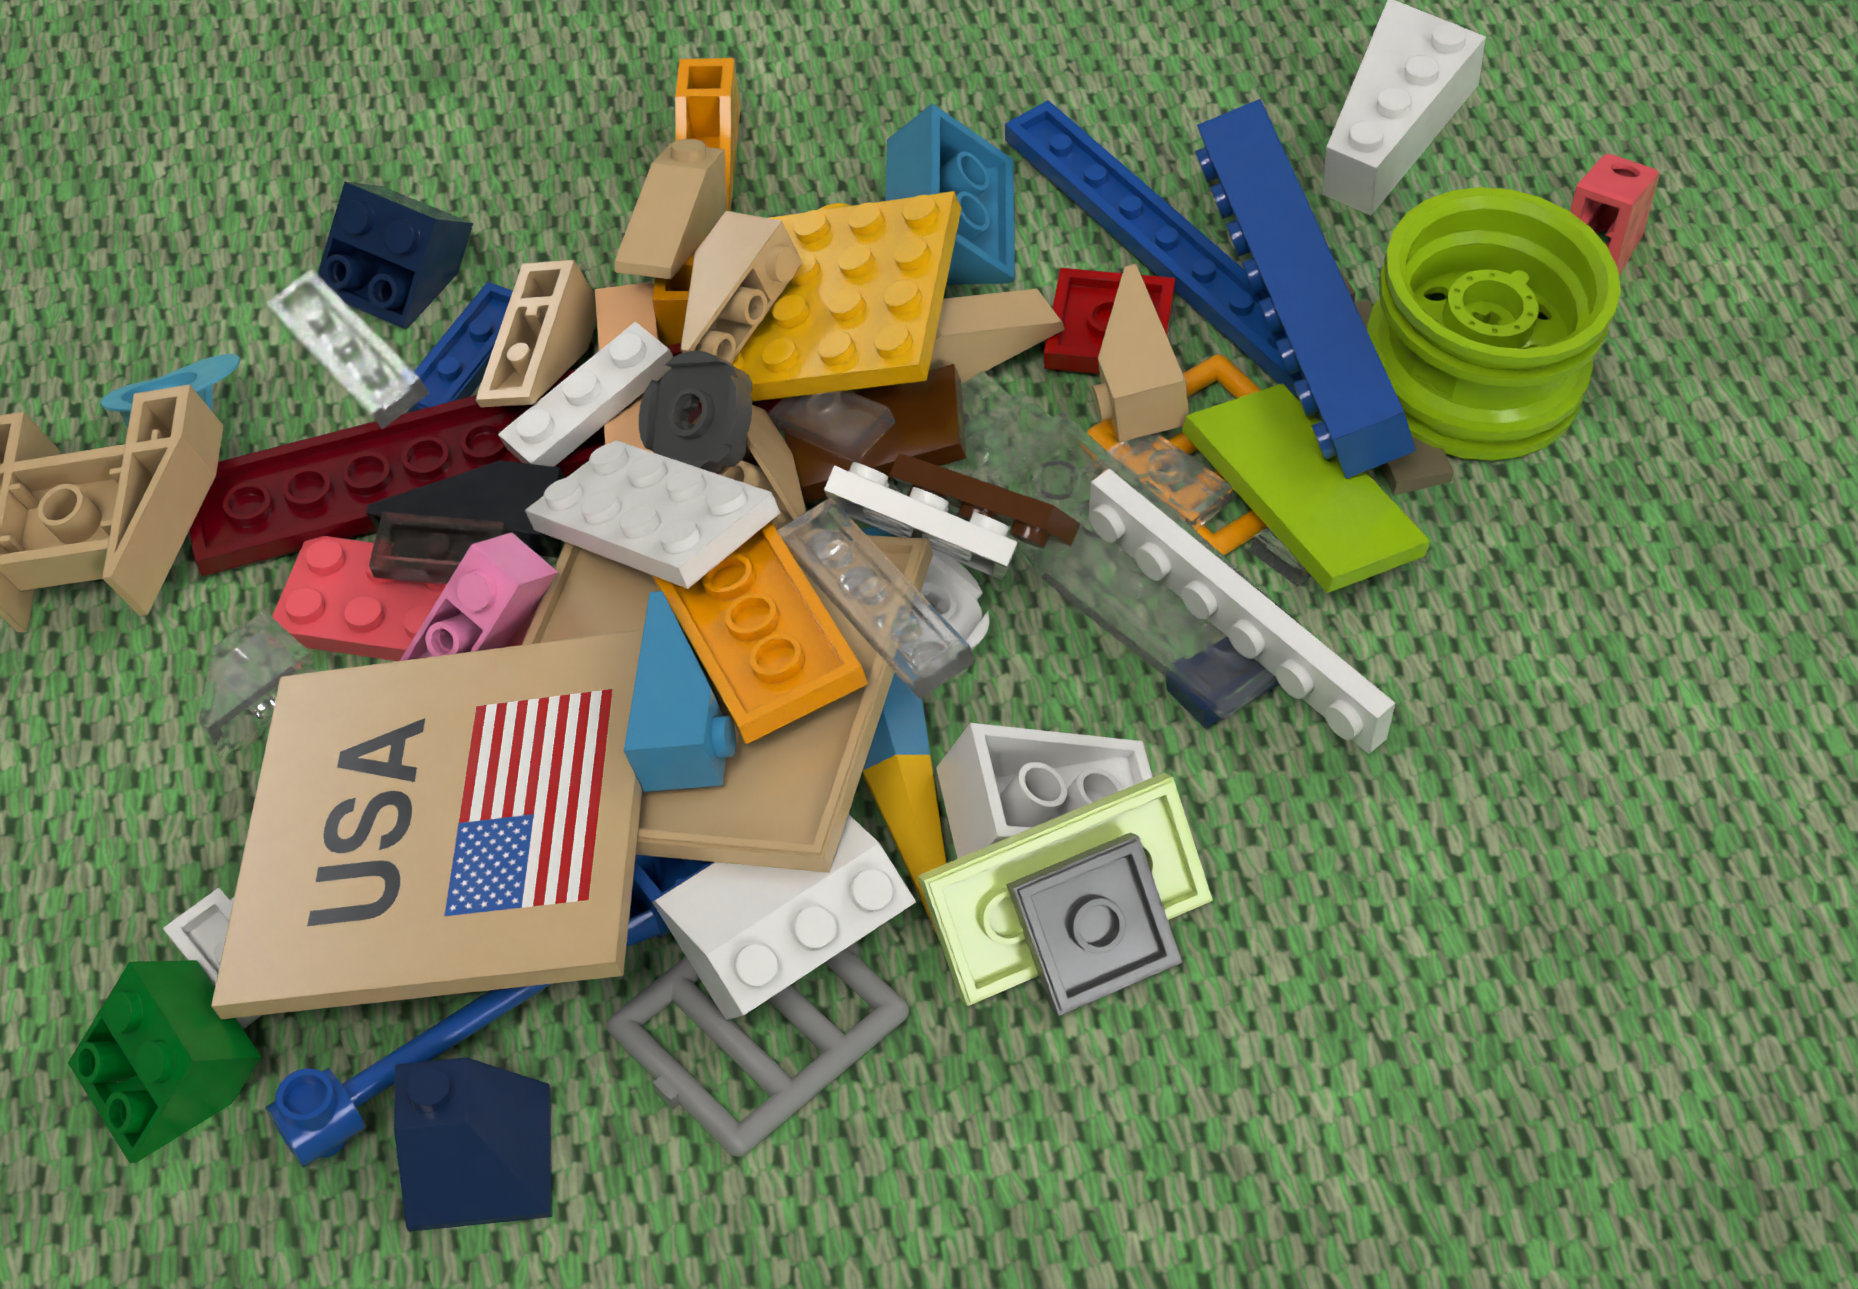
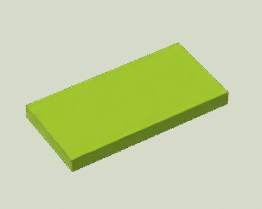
[1182,383,1431,593]

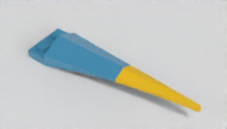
[843,527,946,941]

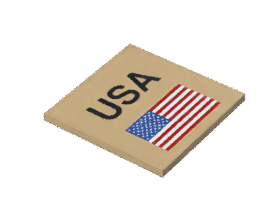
[211,629,644,1019]

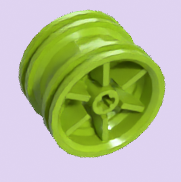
[1366,187,1621,461]

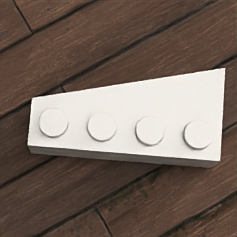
[1322,0,1486,215]

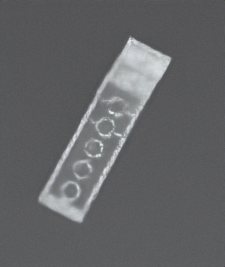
[940,371,1298,720]

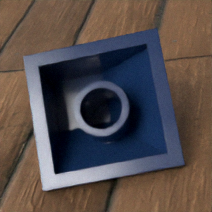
[394,1057,552,1232]

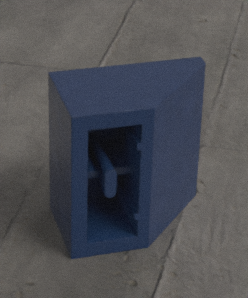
[313,182,473,329]

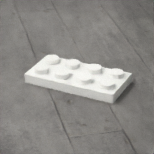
[525,440,780,589]

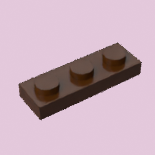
[889,453,1080,549]

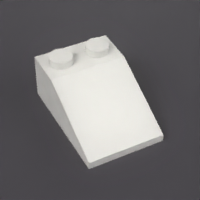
[936,723,1152,859]

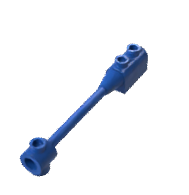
[265,854,714,1168]

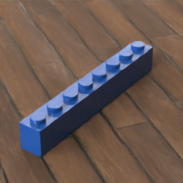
[1195,99,1416,479]

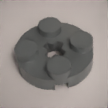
[639,351,752,473]

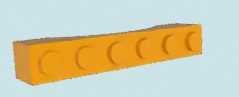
[652,58,741,346]

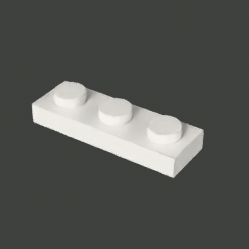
[498,322,673,467]

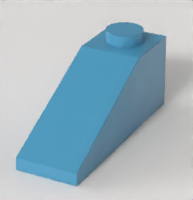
[624,591,736,792]

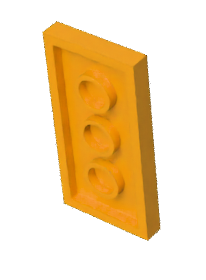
[651,521,868,745]

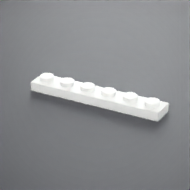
[1088,469,1396,754]

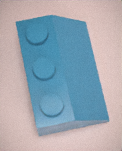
[885,103,1015,285]

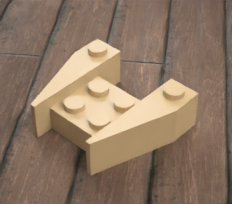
[0,384,224,632]

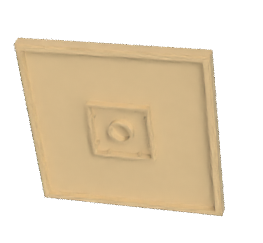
[522,531,933,873]

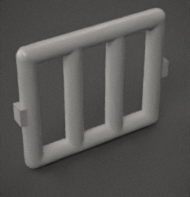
[607,942,909,1157]

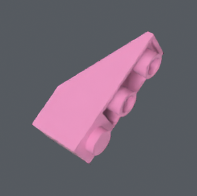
[400,532,558,661]

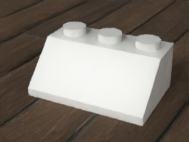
[652,814,916,1020]

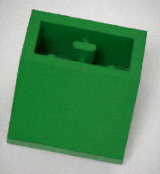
[68,960,262,1163]

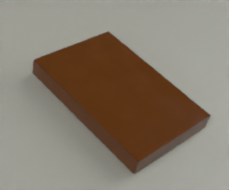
[785,364,967,504]

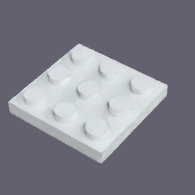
[824,462,1017,581]

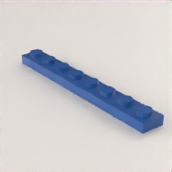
[1005,100,1303,397]

